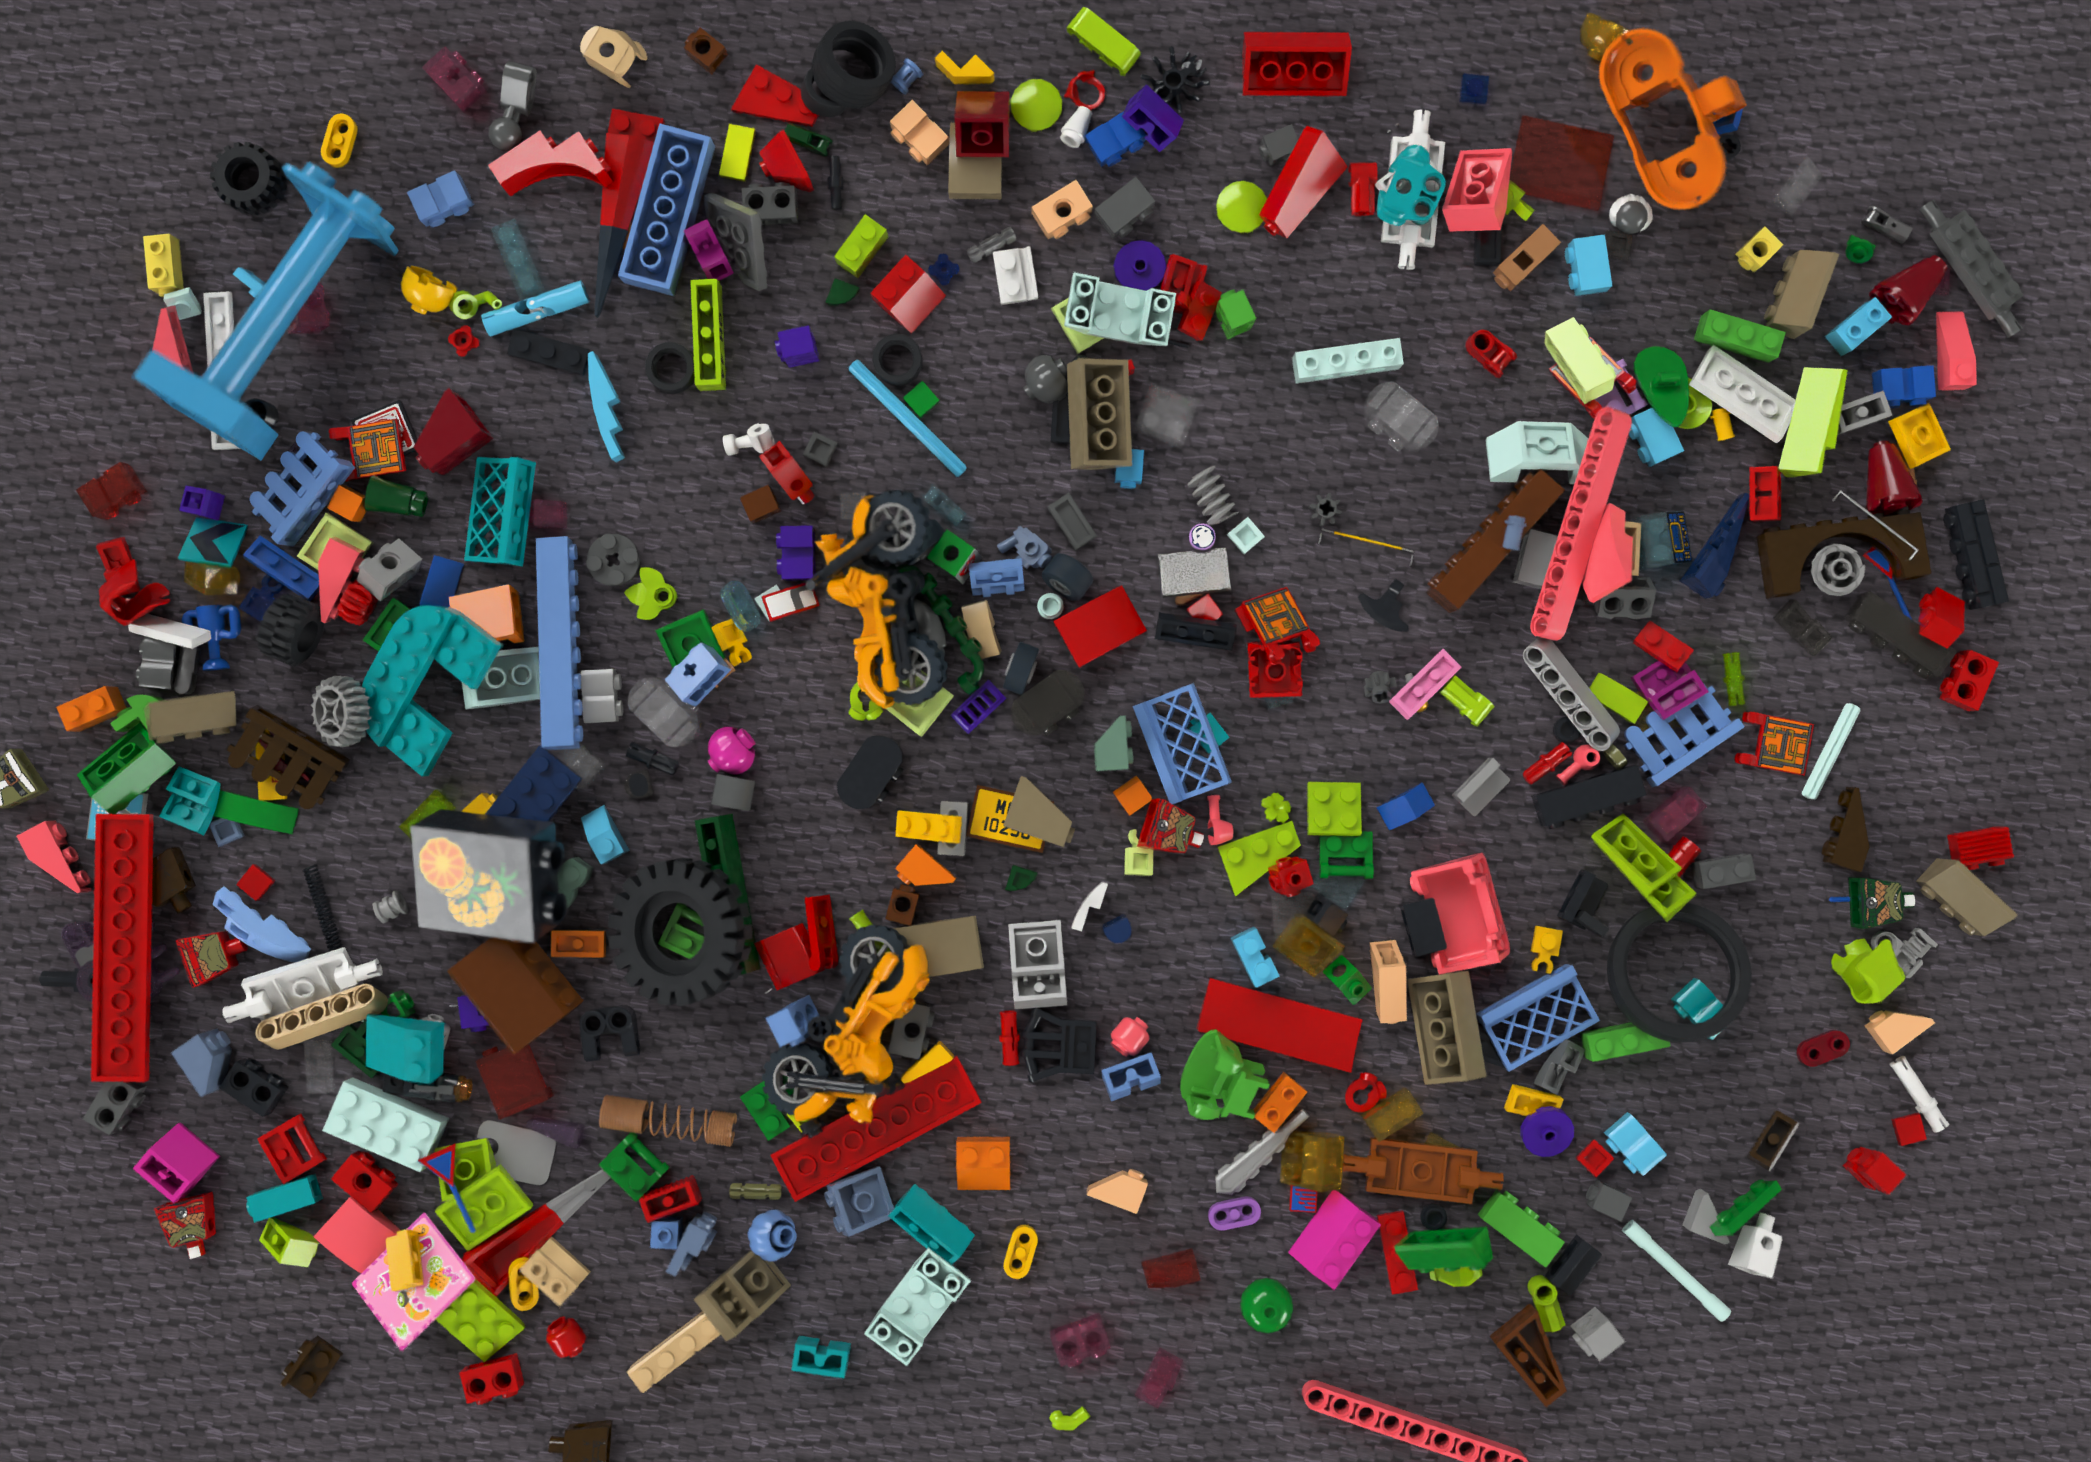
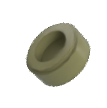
[1603,744,1628,770]

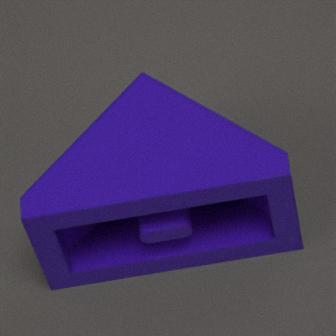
[179,486,225,520]

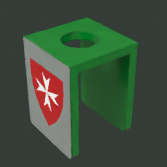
[927,530,982,584]

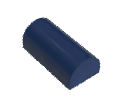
[1102,914,1132,943]

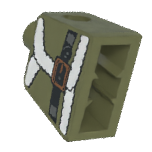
[0,749,49,809]

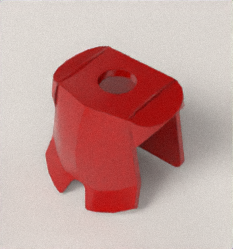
[99,559,171,626]

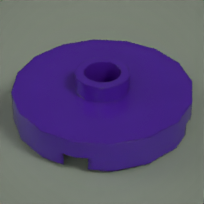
[1114,240,1166,291]
[1520,1106,1574,1157]

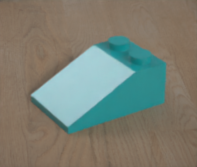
[366,1014,444,1083]

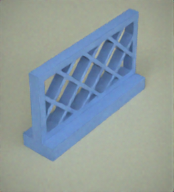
[1133,683,1232,804]
[1476,964,1600,1071]

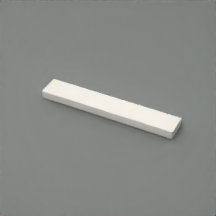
[203,292,240,450]

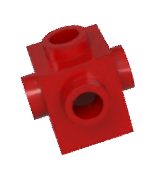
[1268,856,1314,897]

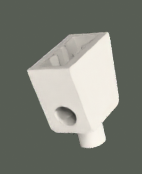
[1728,1213,1782,1278]

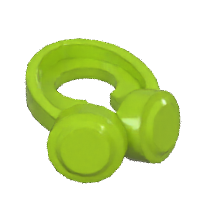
[848,683,883,721]

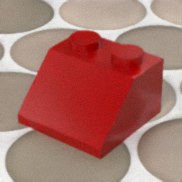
[870,254,946,334]

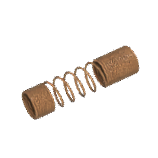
[599,1094,737,1147]

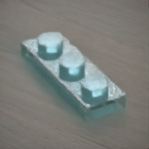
[490,219,546,301]

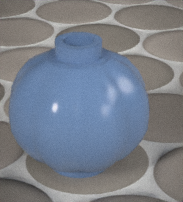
[748,1210,797,1261]

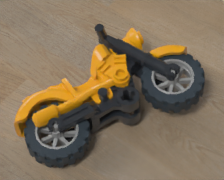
[806,490,948,709]
[762,925,930,1123]

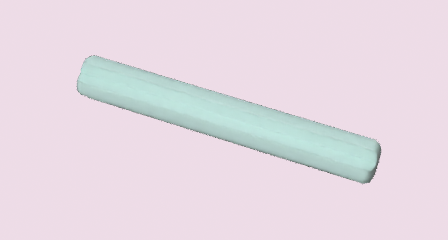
[1802,703,1860,800]

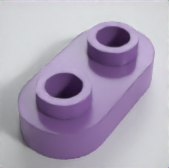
[1208,1197,1261,1230]

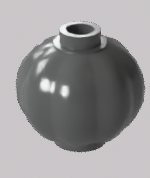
[1023,355,1068,404]

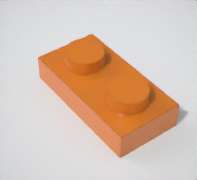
[551,930,606,958]

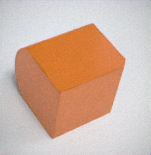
[327,485,366,522]
[1113,776,1152,816]

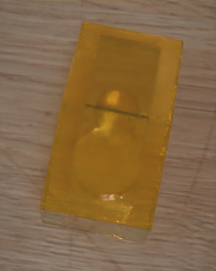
[184,561,240,595]

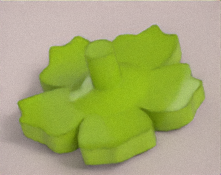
[1261,793,1291,823]

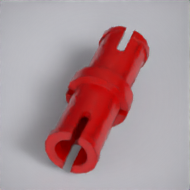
[999,1010,1020,1066]

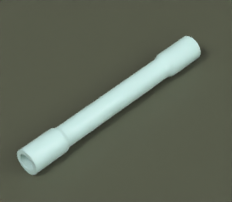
[1622,1220,1731,1322]

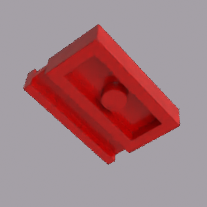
[1161,254,1207,314]

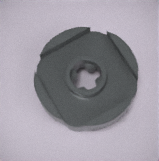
[586,534,640,586]

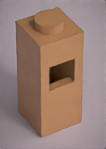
[1493,224,1561,291]

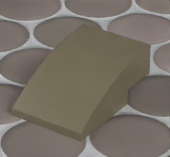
[948,123,1002,199]
[893,915,984,977]
[694,1250,791,1341]

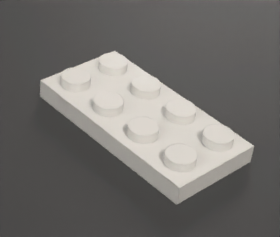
[1689,345,1796,443]

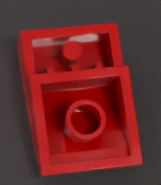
[1053,585,1147,668]

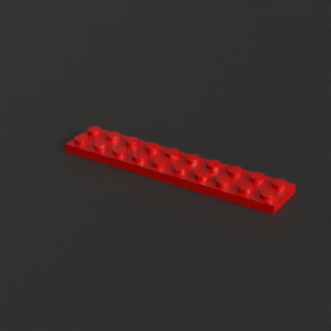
[91,814,154,1082]

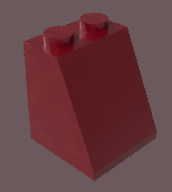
[955,91,1010,157]
[413,388,494,476]

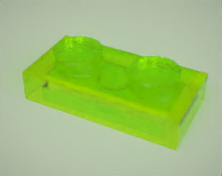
[399,789,456,840]

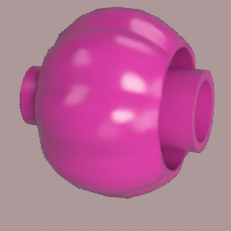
[708,727,755,775]

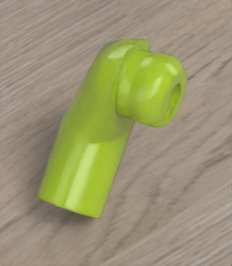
[1049,1406,1090,1431]

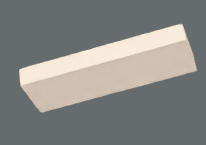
[128,614,211,649]

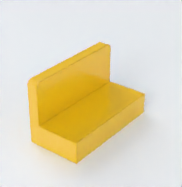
[386,1229,424,1292]

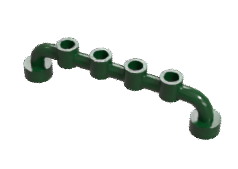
[888,564,984,695]

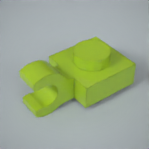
[1505,180,1535,221]

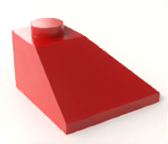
[759,130,814,192]

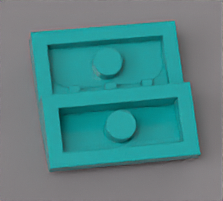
[159,766,221,836]

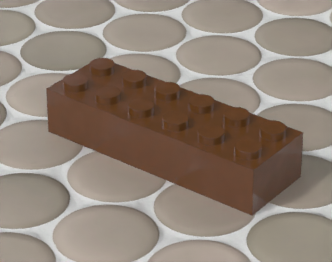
[1426,469,1565,613]

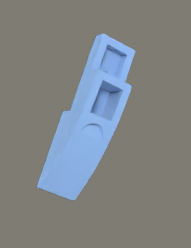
[213,886,311,962]

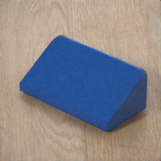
[420,555,464,607]

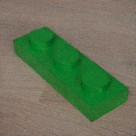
[1710,1179,1782,1236]

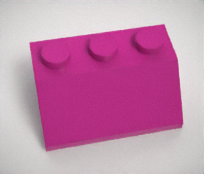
[1288,1188,1381,1290]

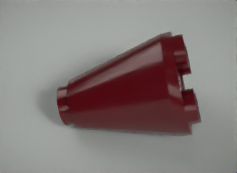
[1869,255,1948,326]

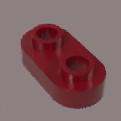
[1797,1030,1850,1067]

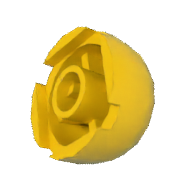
[401,265,458,315]

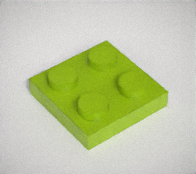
[1307,782,1362,836]

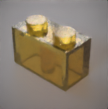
[1361,1087,1424,1142]

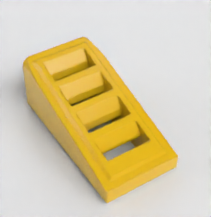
[901,1041,954,1084]

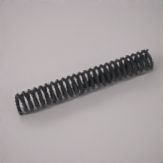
[302,864,343,952]

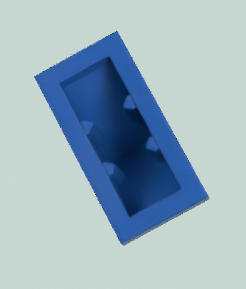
[1376,782,1435,830]

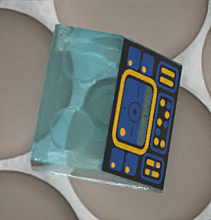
[1632,511,1693,571]

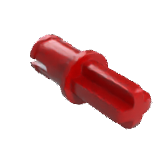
[1523,742,1572,785]

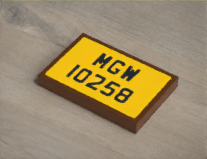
[966,785,1054,853]

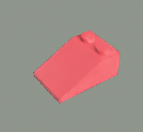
[1442,148,1512,232]

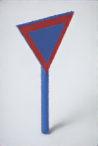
[1863,547,1914,626]
[417,1143,476,1233]

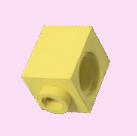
[1735,227,1783,272]

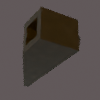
[1822,787,1869,872]

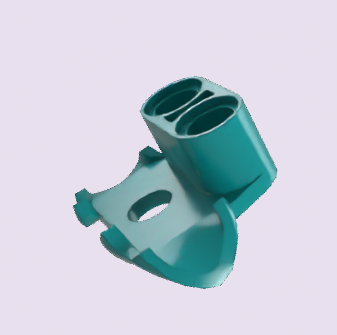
[1377,145,1446,226]

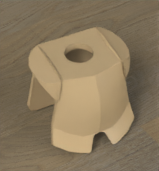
[580,26,647,88]

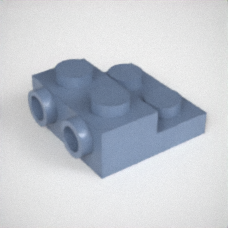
[824,1166,894,1237]
[666,1212,717,1277]

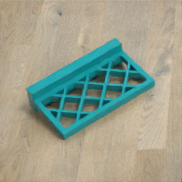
[464,457,536,567]

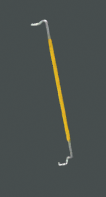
[1318,529,1414,566]

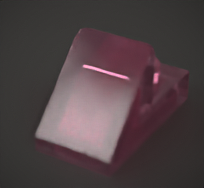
[528,499,567,529]
[1135,1347,1183,1408]

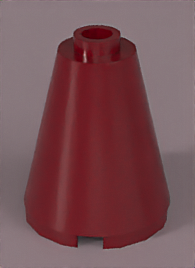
[1866,440,1923,516]

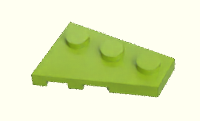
[1218,821,1301,896]

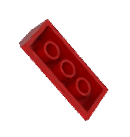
[1242,32,1352,96]

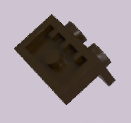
[280,1335,343,1399]

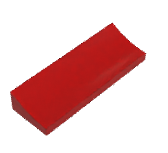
[1196,978,1362,1073]

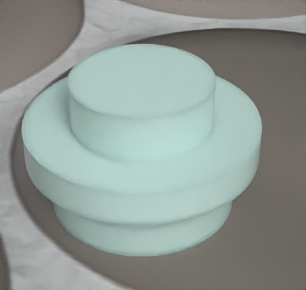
[1037,593,1064,619]

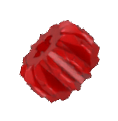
[337,580,378,626]

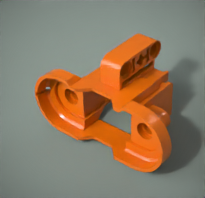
[1599,29,1747,209]

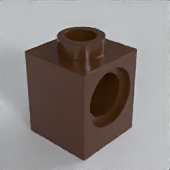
[684,27,728,74]
[885,884,920,926]

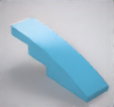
[588,351,625,462]

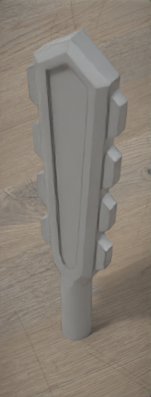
[1215,1108,1309,1195]

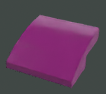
[1631,661,1709,720]

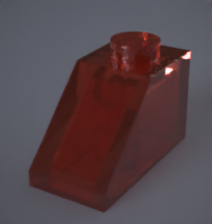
[1141,1248,1201,1288]

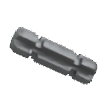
[967,227,1016,263]

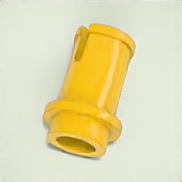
[1710,408,1735,441]

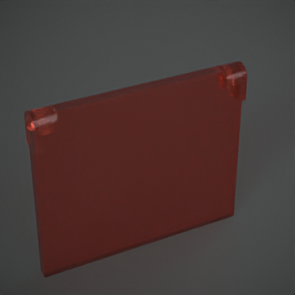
[1509,115,1614,211]

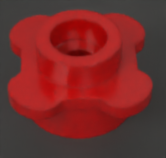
[448,325,480,357]

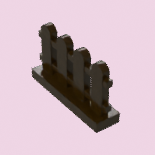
[227,705,350,810]

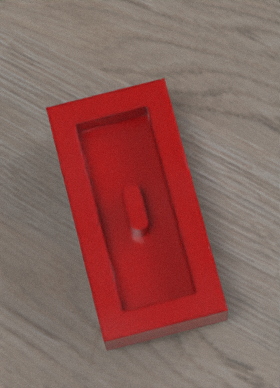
[1633,620,1694,673]

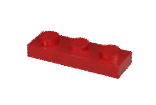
[1377,1210,1418,1295]

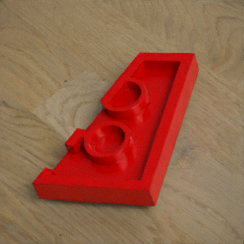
[731,64,819,127]

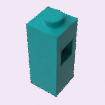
[246,1174,323,1223]

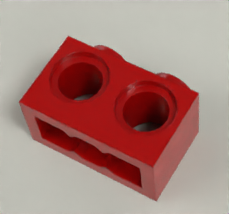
[1749,466,1781,522]
[1939,650,1999,711]
[459,1353,524,1405]

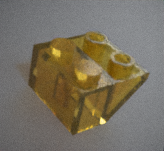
[1280,1130,1344,1192]

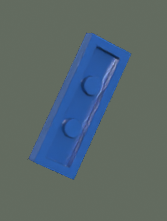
[243,536,319,602]

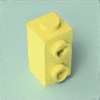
[143,234,184,297]

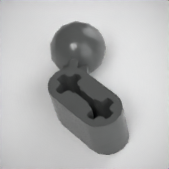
[488,60,537,151]

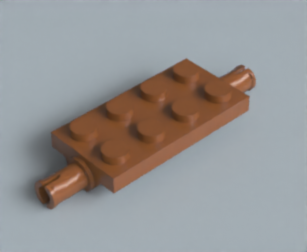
[1342,1137,1504,1204]

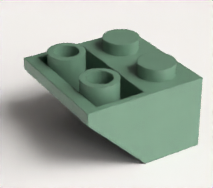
[1094,716,1133,771]

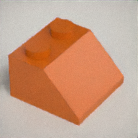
[956,1137,1010,1190]

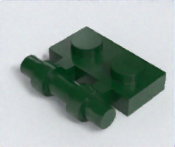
[331,1018,379,1079]

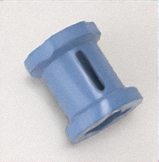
[891,58,923,95]

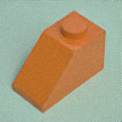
[895,844,957,886]

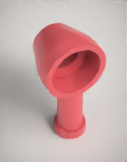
[1556,744,1601,786]
[1207,795,1233,845]

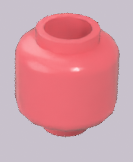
[1111,1017,1150,1057]

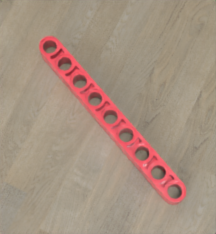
[1530,407,1632,641]
[1302,1380,1528,1462]

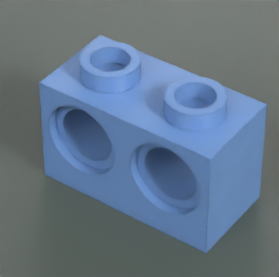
[766,995,820,1047]

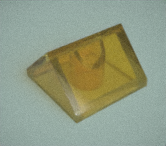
[1272,913,1345,977]

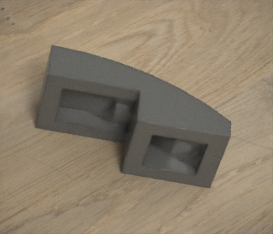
[1533,1039,1585,1095]

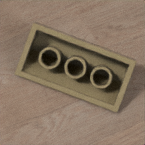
[1067,358,1132,470]
[1407,971,1487,1085]

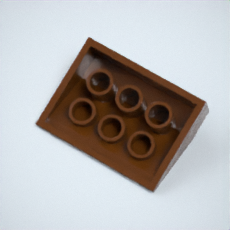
[447,937,583,1055]

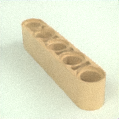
[255,984,388,1050]

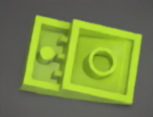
[434,1138,497,1202]

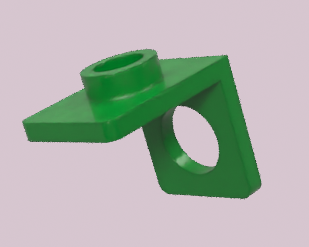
[1323,955,1372,1005]
[381,990,416,1018]

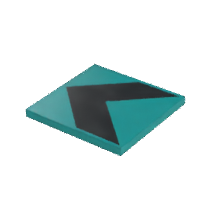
[178,517,248,568]

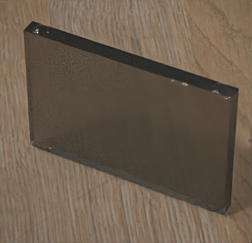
[1158,547,1231,598]

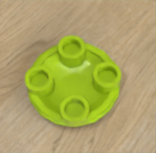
[1011,79,1062,132]
[1216,181,1267,233]

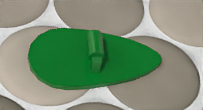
[1634,346,1689,427]

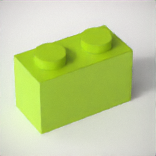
[834,214,889,278]

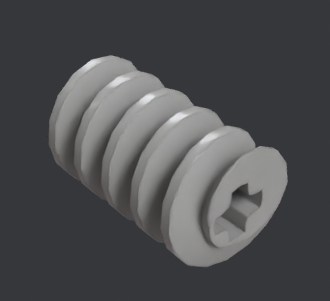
[1188,466,1239,525]

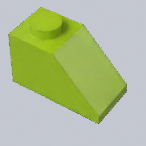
[259,1217,319,1267]

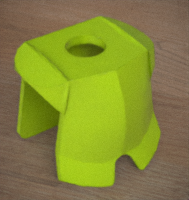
[1831,938,1905,1003]

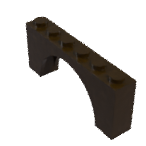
[1757,509,1932,599]

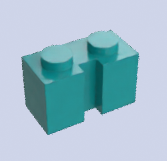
[791,1336,851,1378]

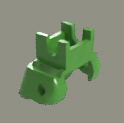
[1180,1029,1269,1120]

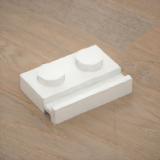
[993,246,1038,305]

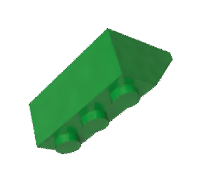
[77,722,176,814]
[1394,1227,1493,1273]

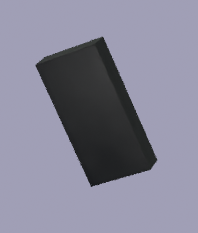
[1474,226,1502,266]

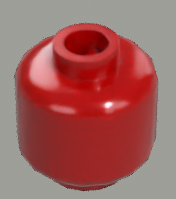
[546,1317,586,1358]

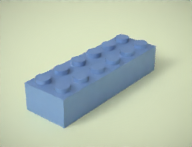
[618,123,715,297]

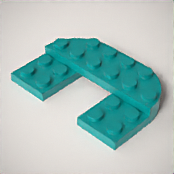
[361,606,502,777]

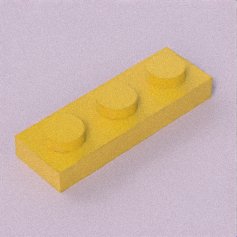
[895,811,962,843]

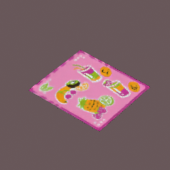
[352,1213,475,1351]

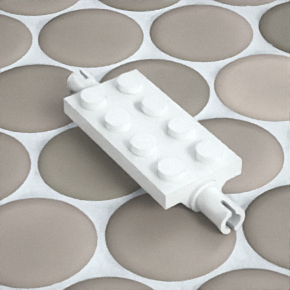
[1381,110,1445,270]
[223,947,383,1023]

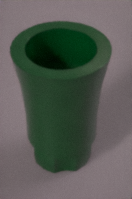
[365,475,428,517]

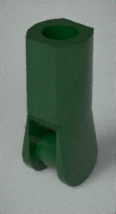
[785,123,833,157]

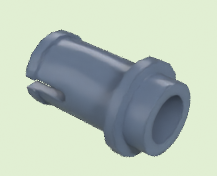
[1502,516,1527,551]

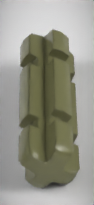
[729,1183,782,1200]

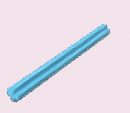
[849,360,967,477]

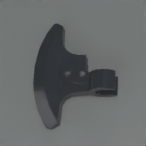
[1358,578,1408,632]

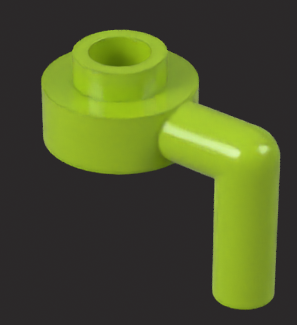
[449,291,502,319]

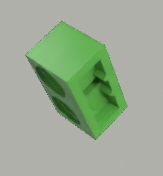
[1215,289,1256,340]

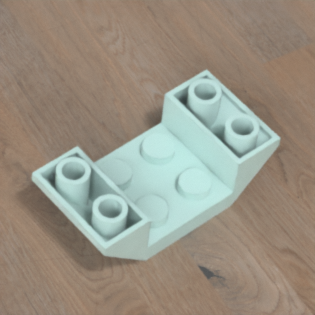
[1064,272,1176,346]
[1486,421,1588,484]
[864,1248,971,1366]

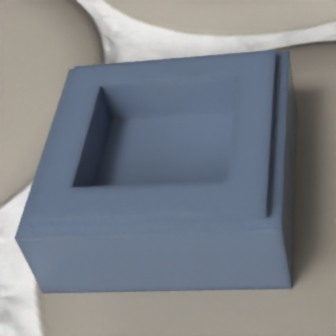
[209,818,245,847]

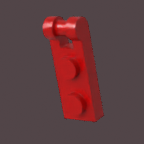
[804,894,838,971]

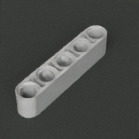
[1523,637,1620,751]

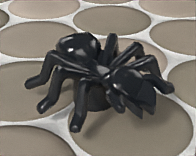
[1141,46,1210,114]

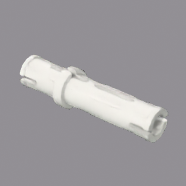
[1890,1056,1949,1132]

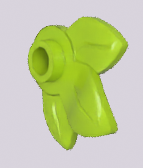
[624,567,677,620]

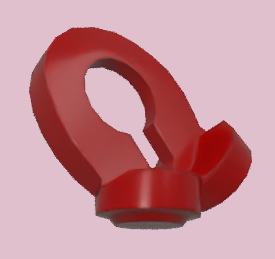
[1345,1072,1387,1112]

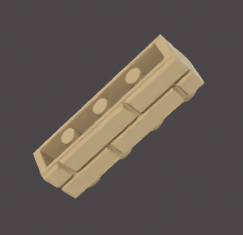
[627,1311,720,1393]

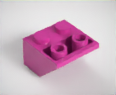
[133,1122,220,1203]

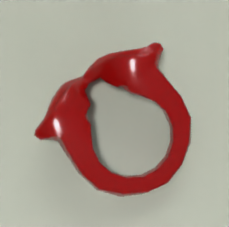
[1064,70,1105,110]

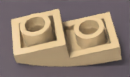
[962,600,1001,659]

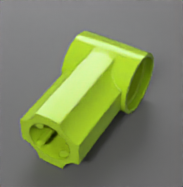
[1439,675,1495,727]
[1528,1275,1566,1332]

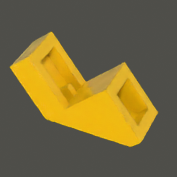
[935,51,995,84]

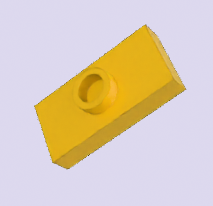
[1504,1084,1564,1116]

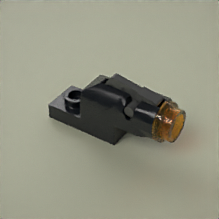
[383,1072,473,1103]

